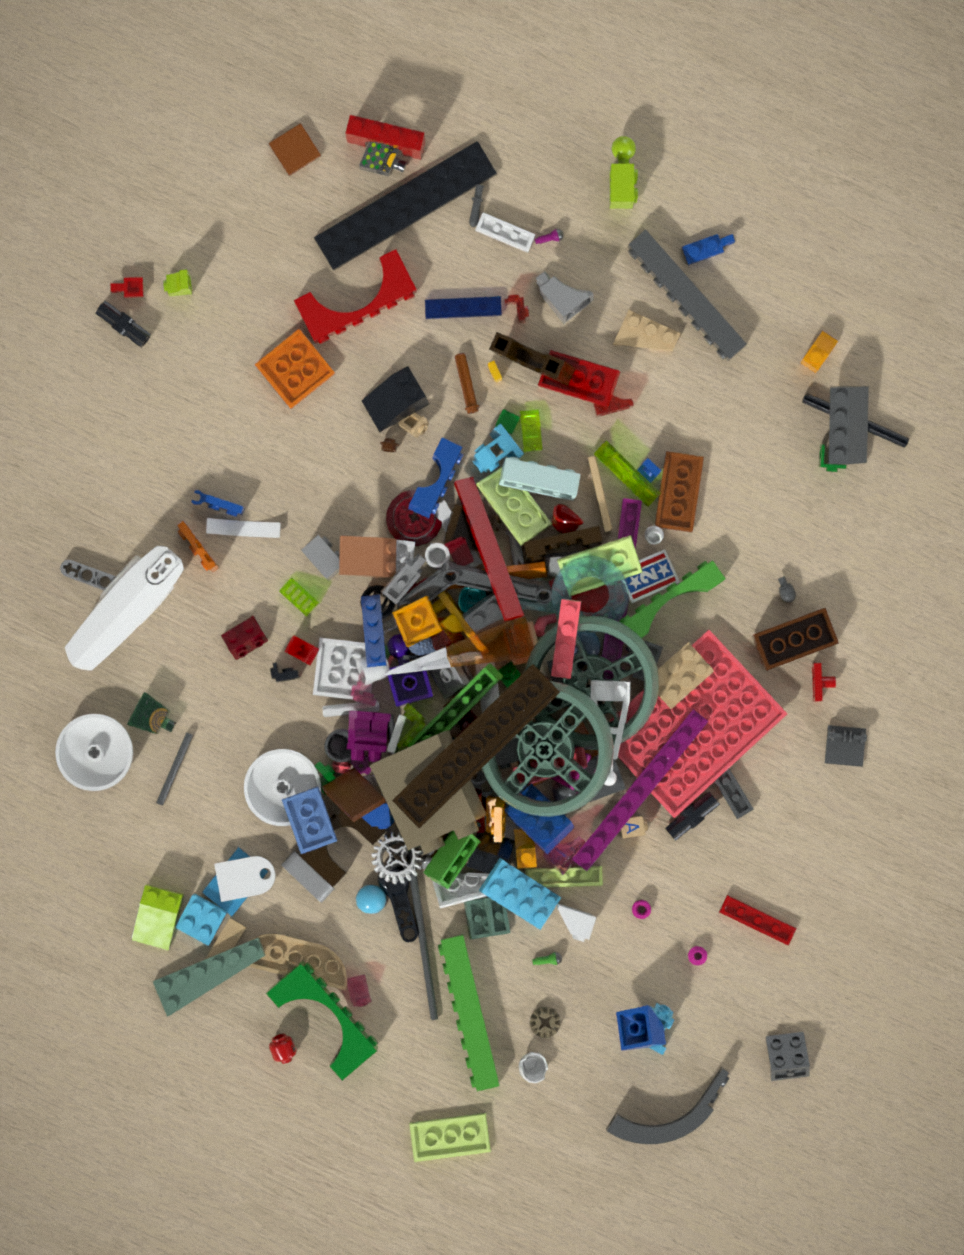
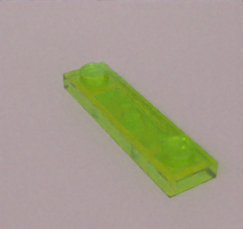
[594,440,661,507]

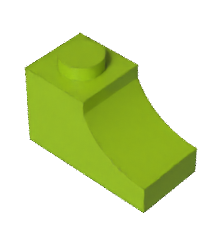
[163,269,192,296]

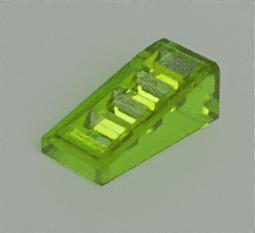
[279,577,320,617]

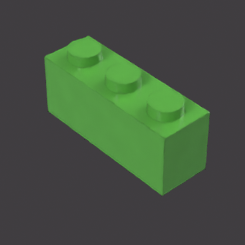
[423,830,480,889]

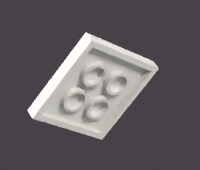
[313,638,372,701]

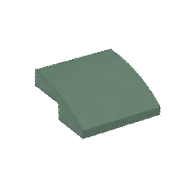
[464,897,510,939]

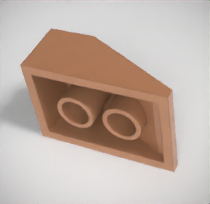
[339,536,397,578]

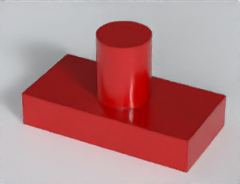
[812,663,836,702]

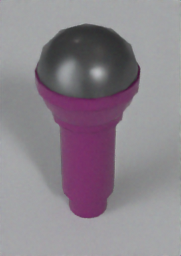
[535,228,564,244]

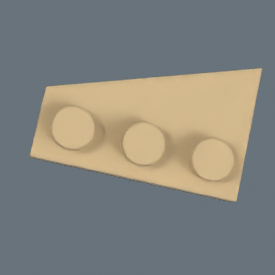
[613,310,681,352]

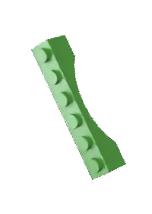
[619,560,726,638]

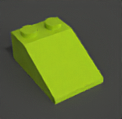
[132,884,184,950]

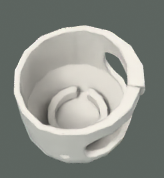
[356,656,389,686]

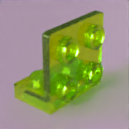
[397,703,426,748]

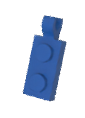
[682,234,735,265]
[191,490,245,517]

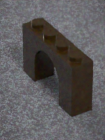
[489,332,576,386]
[299,811,386,887]

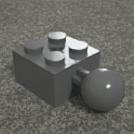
[552,758,626,802]

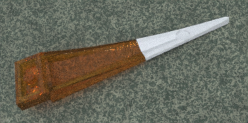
[385,617,534,675]

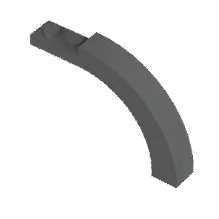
[606,1067,729,1144]

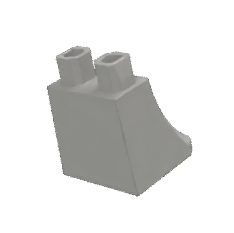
[536,271,594,324]

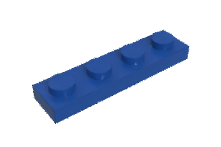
[361,594,387,668]

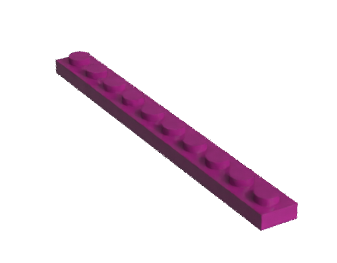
[602,498,642,679]
[572,709,708,871]

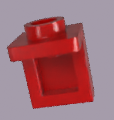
[285,635,319,666]

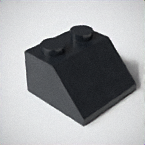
[467,831,515,874]

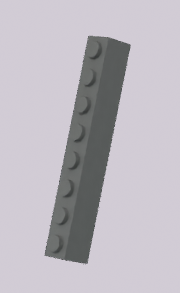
[628,230,747,361]

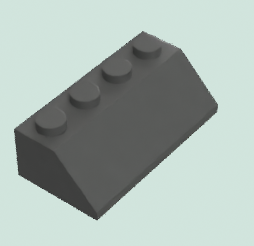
[828,386,869,464]

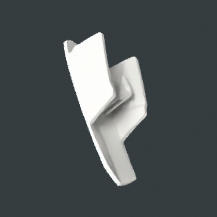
[65,546,184,670]

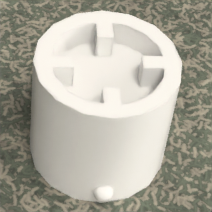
[425,543,450,569]

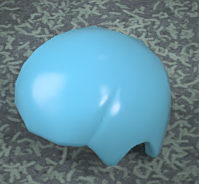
[356,885,387,914]

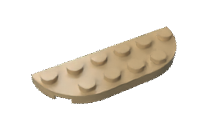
[248,933,348,991]

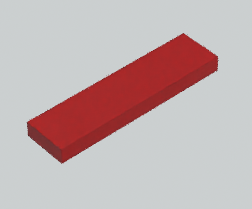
[719,895,797,946]

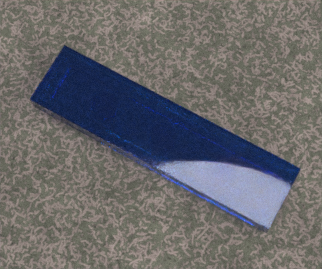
[425,296,502,320]

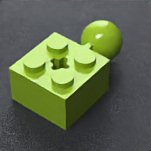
[610,136,638,209]

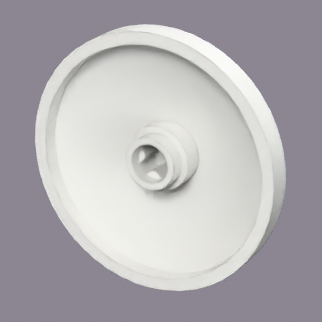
[55,714,133,791]
[244,749,321,826]

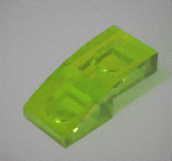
[520,409,543,452]

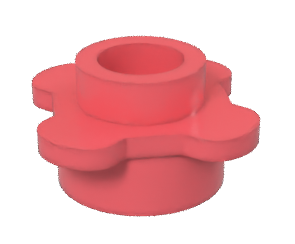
[332,761,352,773]

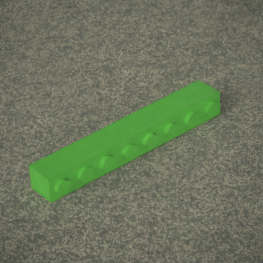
[438,934,500,1092]

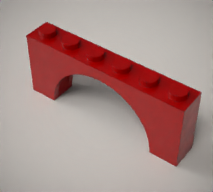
[294,249,417,344]

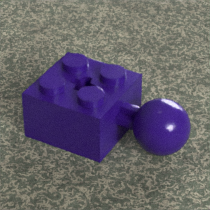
[387,634,434,707]

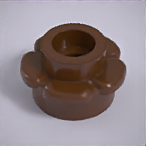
[380,438,399,452]

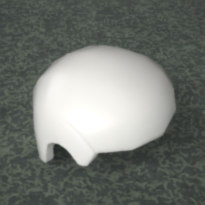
[518,1052,548,1083]

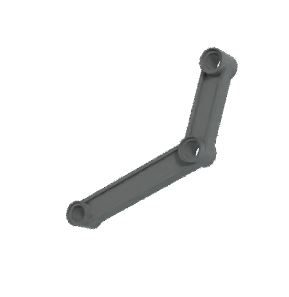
[397,561,553,610]

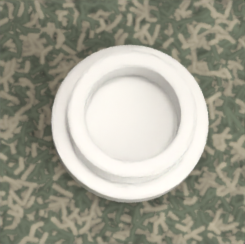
[645,526,664,545]

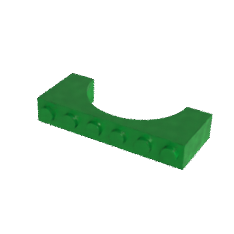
[266,960,378,1081]

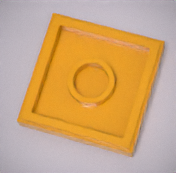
[392,596,442,647]

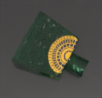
[127,692,176,734]

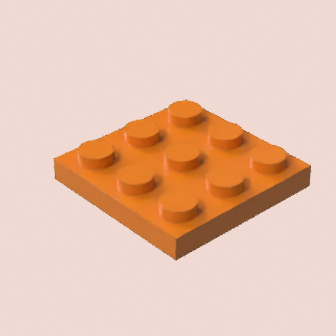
[255,329,335,409]

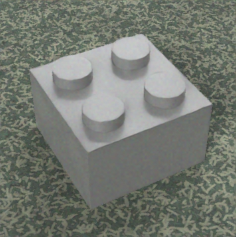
[301,535,340,581]

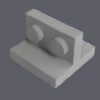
[428,649,474,699]

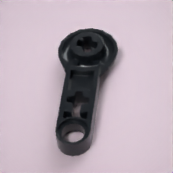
[377,864,418,943]

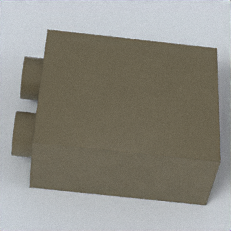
[370,730,486,855]

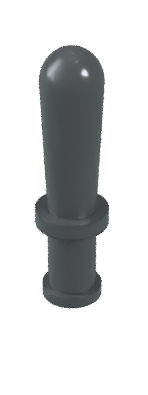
[469,184,484,227]

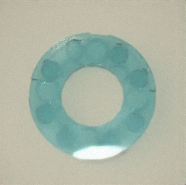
[551,556,629,633]

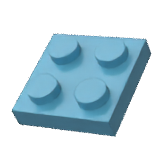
[175,893,227,946]

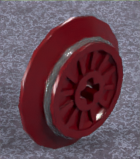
[386,490,442,546]

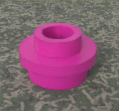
[632,900,651,919]
[688,946,707,966]

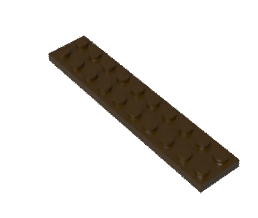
[392,664,560,829]

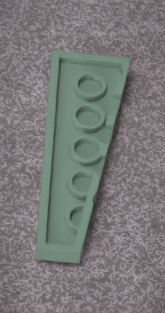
[153,937,266,1017]

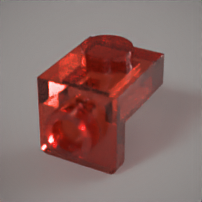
[504,295,529,323]

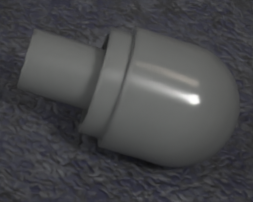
[778,576,796,603]

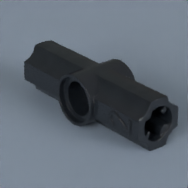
[95,301,151,348]
[665,792,720,841]

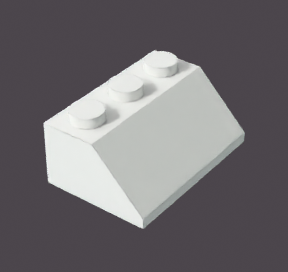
[557,903,596,942]

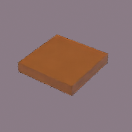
[269,123,321,176]

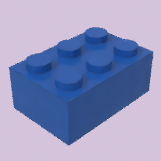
[504,783,575,855]

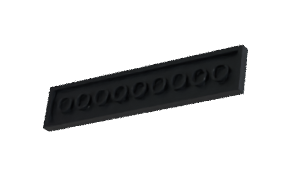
[314,141,497,271]

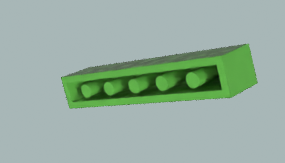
[407,663,504,747]

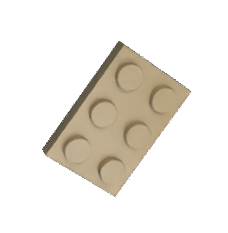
[658,642,714,709]

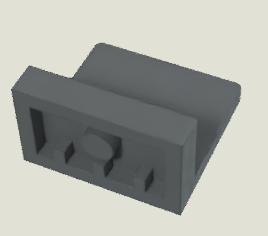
[766,1032,810,1081]

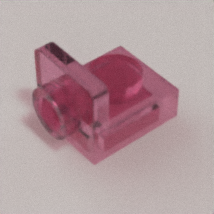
[350,682,377,707]
[347,974,372,1007]

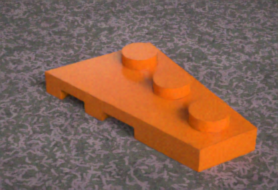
[177,521,219,572]

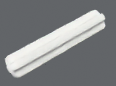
[322,700,379,717]

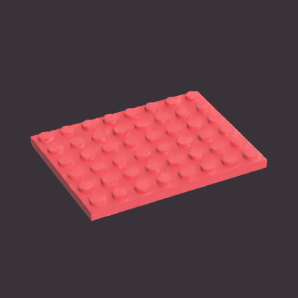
[609,630,787,818]

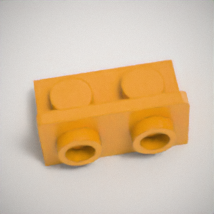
[486,796,506,842]

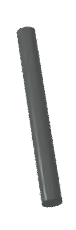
[156,732,193,806]

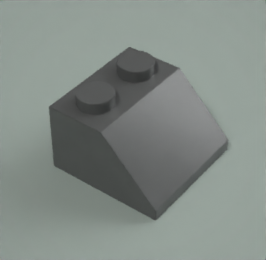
[462,592,516,645]

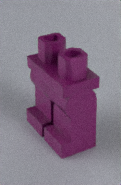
[347,711,391,762]

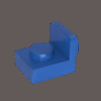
[634,458,661,486]

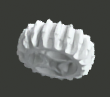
[371,832,424,884]

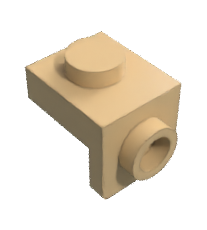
[398,413,429,438]

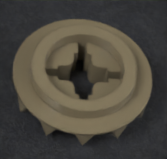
[530,1007,561,1038]

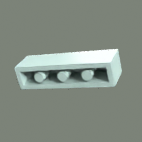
[499,457,580,501]

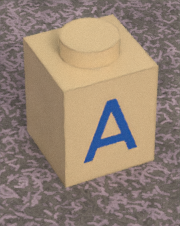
[621,816,648,839]

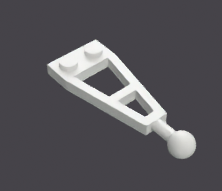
[591,680,630,786]

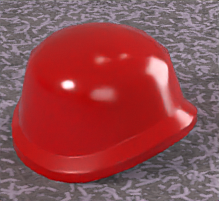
[552,504,584,534]

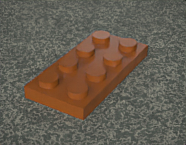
[655,451,704,533]

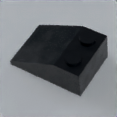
[361,366,429,433]

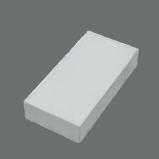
[387,715,406,754]

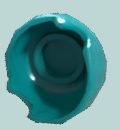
[458,586,487,612]

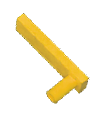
[432,590,491,657]

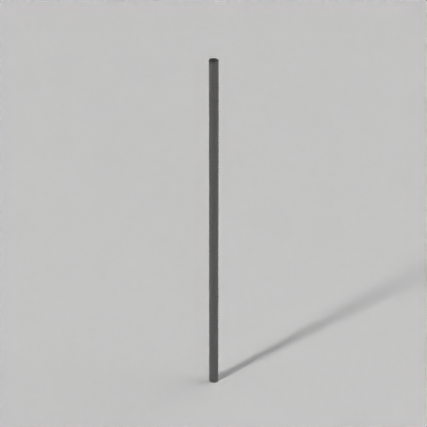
[387,714,438,1020]

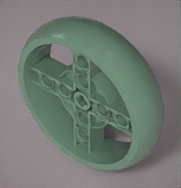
[525,616,659,750]
[482,681,614,817]

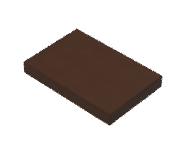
[322,768,386,822]

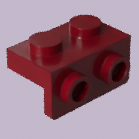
[221,616,268,660]

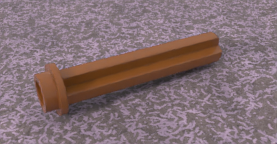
[455,353,480,414]

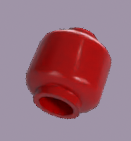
[269,1033,297,1064]

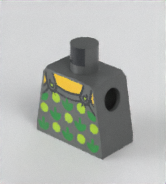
[359,142,407,176]

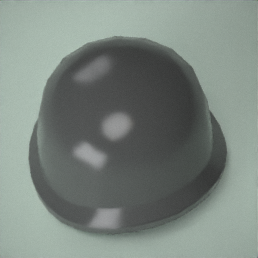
[324,729,351,762]

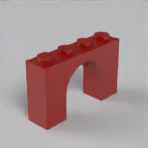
[345,115,426,160]

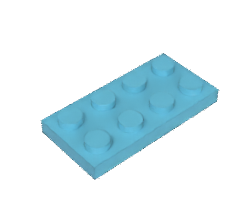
[479,858,561,930]

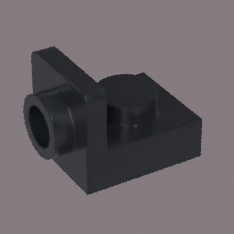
[270,662,300,683]

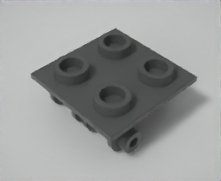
[825,725,867,767]

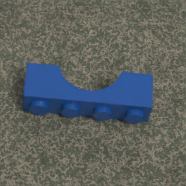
[408,438,464,518]

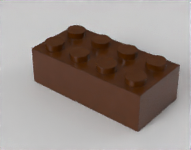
[752,608,839,671]

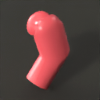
[534,613,557,637]

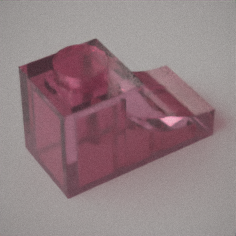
[542,836,585,875]

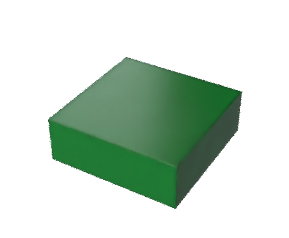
[495,409,520,435]

